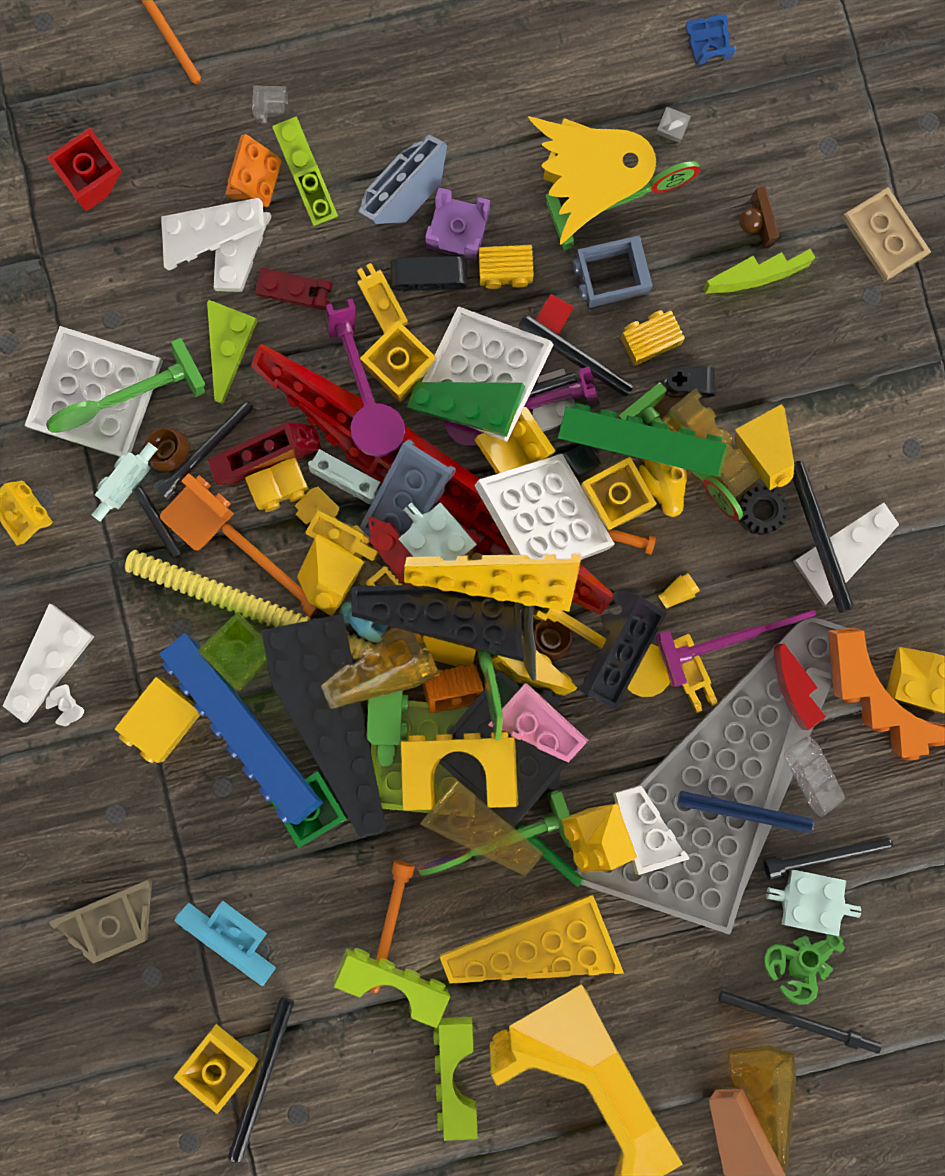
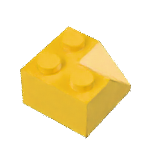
[360,321,437,402]
[581,457,657,530]
[886,647,945,714]
[562,803,637,873]
[174,1024,258,1114]

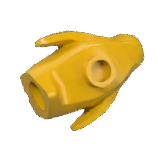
[639,459,687,517]

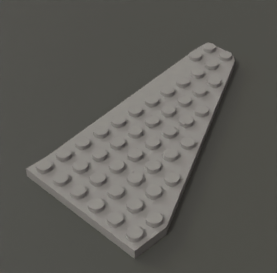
[575,618,847,935]

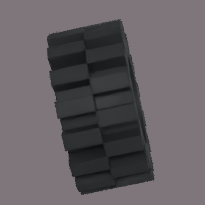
[738,485,789,535]

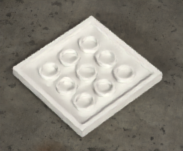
[422,307,553,442]
[25,326,163,457]
[474,454,614,560]

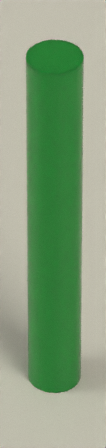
[518,824,585,888]

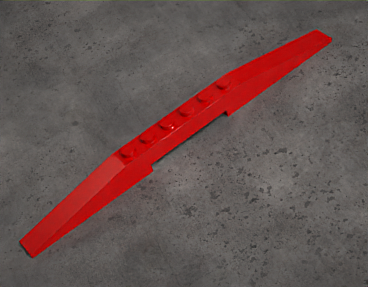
[251,344,614,615]

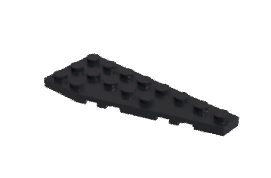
[261,614,386,837]

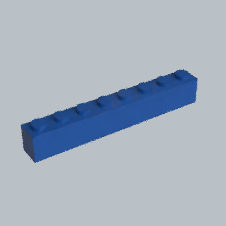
[159,633,323,825]

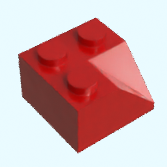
[46,128,122,211]

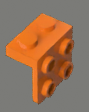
[160,473,234,551]

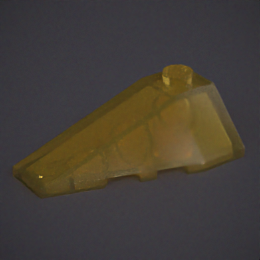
[321,628,440,708]
[728,1046,796,1172]

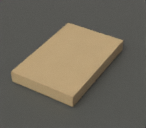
[842,187,931,282]

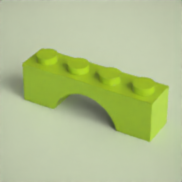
[333,948,450,1028]
[434,1017,478,1141]

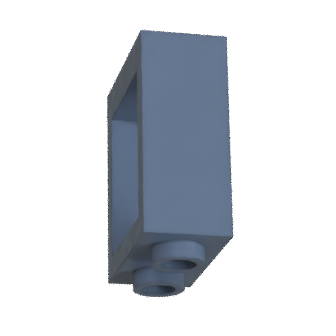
[572,235,652,308]

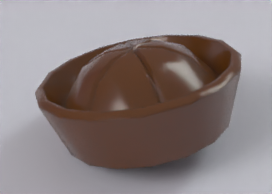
[144,427,189,472]
[533,618,574,661]

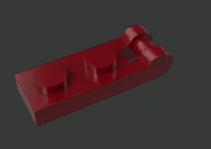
[255,268,333,310]

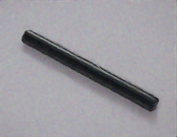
[792,461,854,613]
[228,997,294,1163]

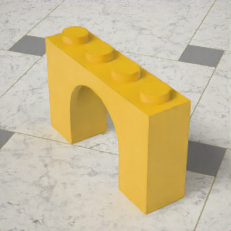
[401,732,518,810]

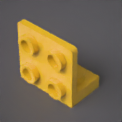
[475,407,555,474]

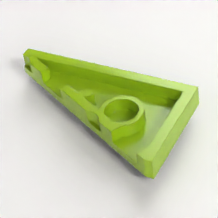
[207,300,257,405]

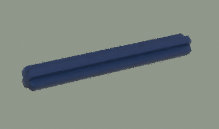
[678,791,814,833]

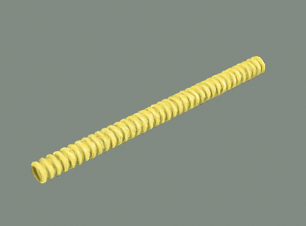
[125,549,428,684]

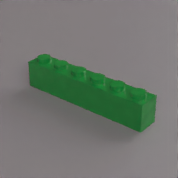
[558,403,729,477]

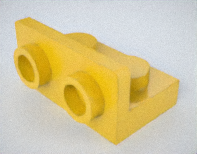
[0,481,53,545]

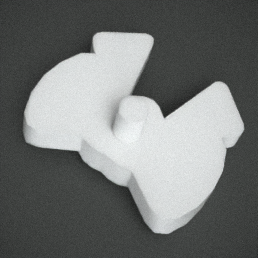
[46,684,84,726]

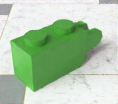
[367,689,408,767]

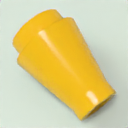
[658,573,700,609]

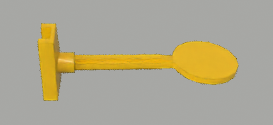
[533,606,670,697]

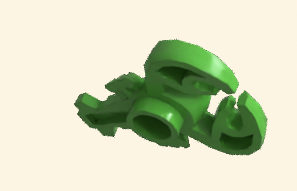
[764,934,845,1005]

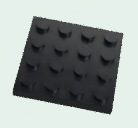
[439,671,572,828]

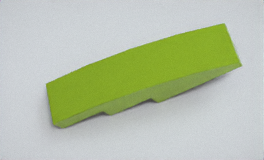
[703,249,816,294]

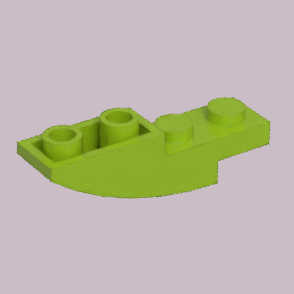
[272,116,338,226]

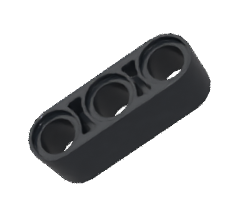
[391,256,468,291]

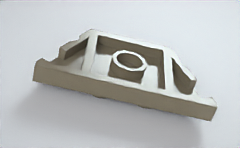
[49,878,152,963]

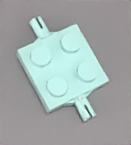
[91,442,158,522]
[399,502,477,561]
[766,869,861,936]

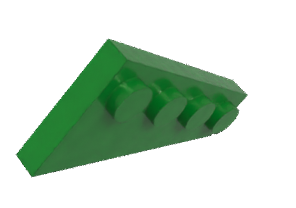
[407,382,525,437]

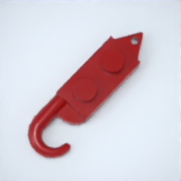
[368,517,413,585]

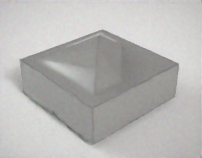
[656,107,691,143]

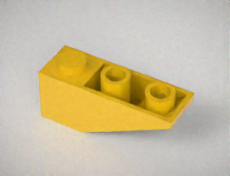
[491,636,577,695]

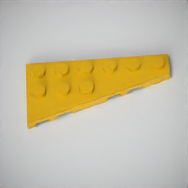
[404,553,582,612]
[440,894,624,983]

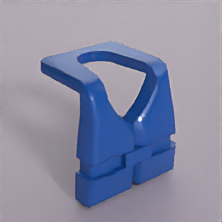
[685,14,736,65]

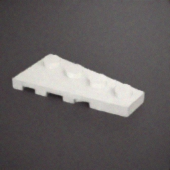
[161,198,264,270]
[793,503,899,606]
[3,604,94,722]

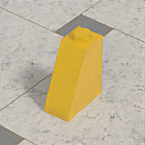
[735,404,794,490]

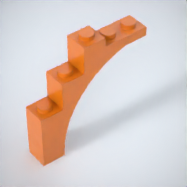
[828,628,945,760]

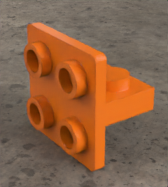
[225,134,282,207]

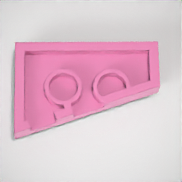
[488,683,588,762]

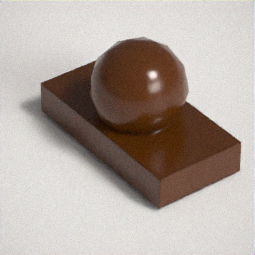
[739,186,779,248]

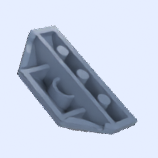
[358,134,447,224]

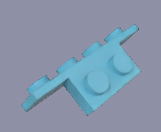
[174,901,276,986]

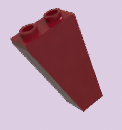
[207,422,322,485]

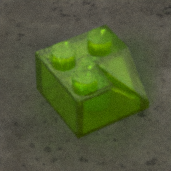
[198,612,267,690]

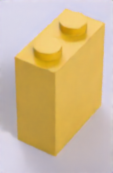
[115,677,201,763]

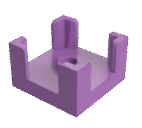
[425,187,490,261]

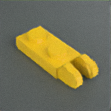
[673,634,717,713]

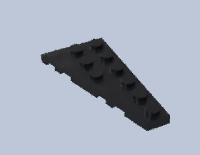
[351,584,524,662]

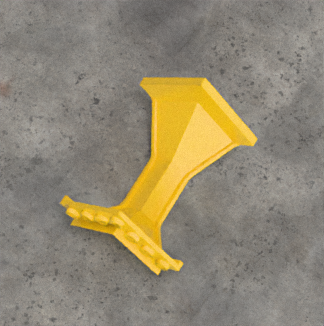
[490,984,683,1176]

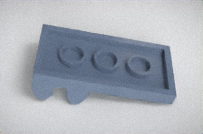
[359,440,456,538]

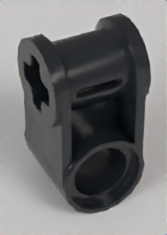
[663,366,716,399]

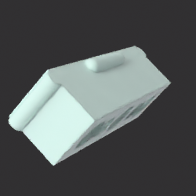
[308,449,380,505]

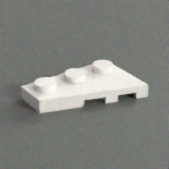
[214,212,271,292]
[613,786,690,875]

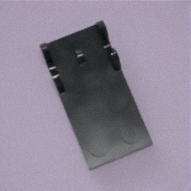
[579,590,667,709]

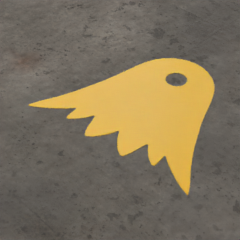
[528,116,656,245]

